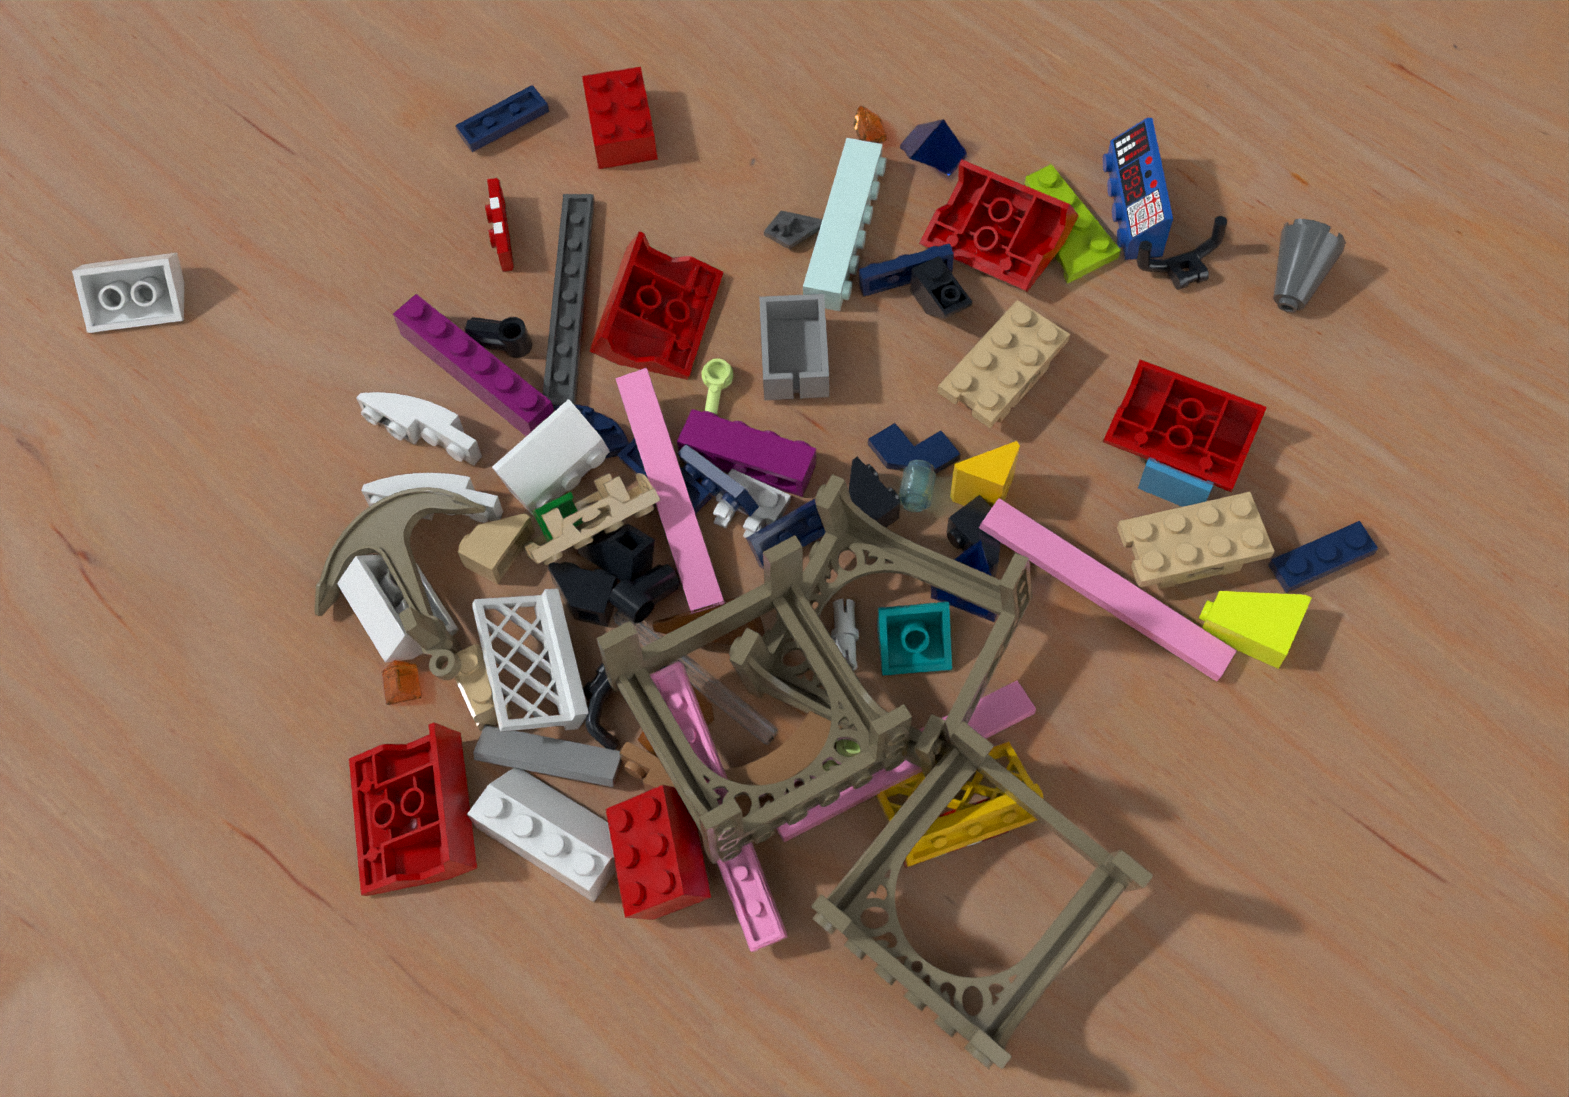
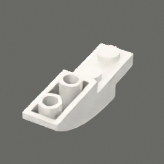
[356,392,482,466]
[361,473,503,522]

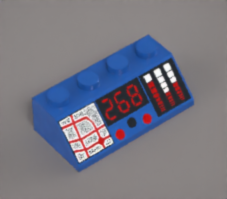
[1103,118,1173,260]

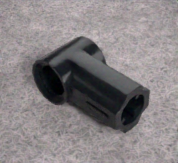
[465,317,533,358]
[609,564,680,624]

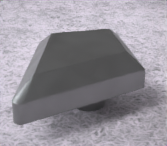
[764,210,823,249]

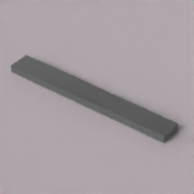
[543,194,595,410]

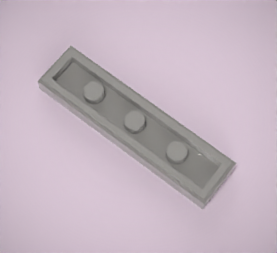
[473,725,622,787]

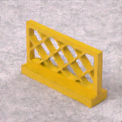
[876,741,1044,867]

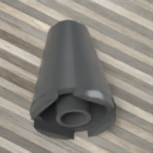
[1273,219,1346,313]

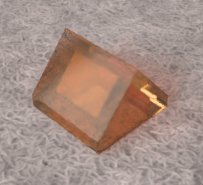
[853,106,887,143]
[382,660,422,705]

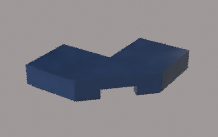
[868,423,960,476]

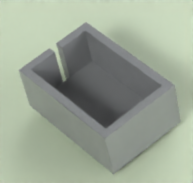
[759,294,829,400]

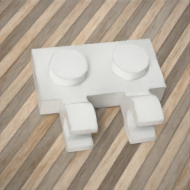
[713,469,791,538]

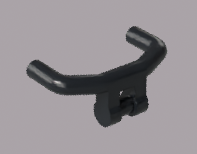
[1137,216,1227,290]
[583,663,668,750]

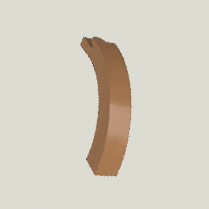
[619,711,842,808]

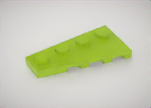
[1025,164,1121,284]

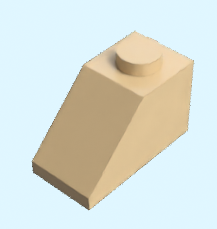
[458,513,535,585]

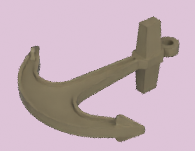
[315,487,486,680]

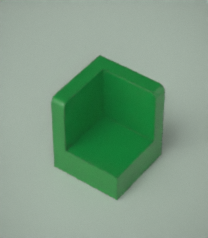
[532,492,583,541]

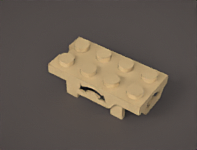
[937,300,1070,428]
[522,473,660,565]
[1117,492,1274,590]

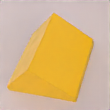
[950,441,1020,507]

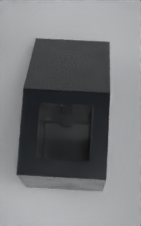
[910,256,973,319]
[849,456,901,528]
[946,495,1000,578]
[578,523,655,581]
[548,562,618,627]

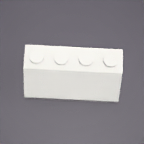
[467,768,616,902]

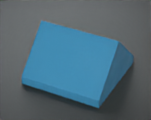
[1138,457,1214,507]

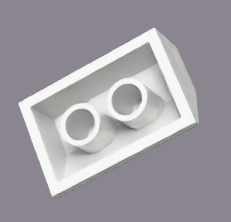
[72,253,184,333]
[492,399,610,516]
[337,554,459,663]

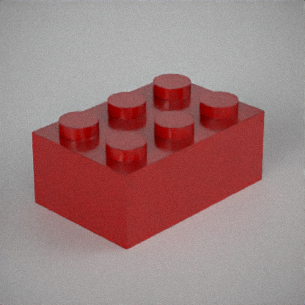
[582,66,658,169]
[606,785,711,920]

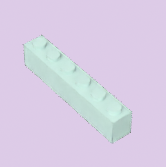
[803,138,887,311]

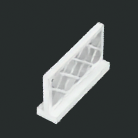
[472,588,588,732]

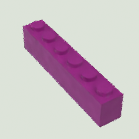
[393,294,554,436]

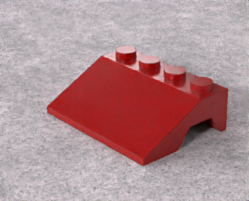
[919,159,1079,292]
[589,231,724,380]
[1103,359,1267,492]
[349,722,477,896]

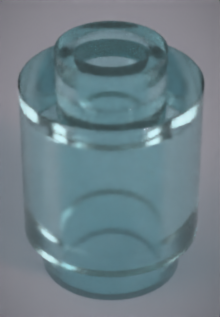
[898,460,936,512]

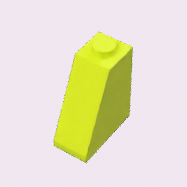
[1198,591,1312,669]

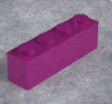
[677,409,816,497]

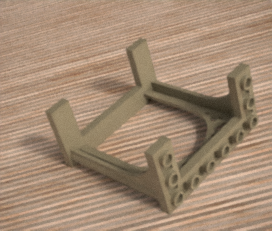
[729,474,1032,778]
[597,536,912,864]
[811,721,1154,1069]

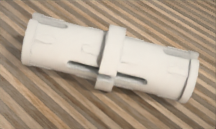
[831,599,859,671]

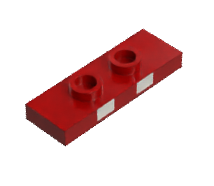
[485,177,514,272]

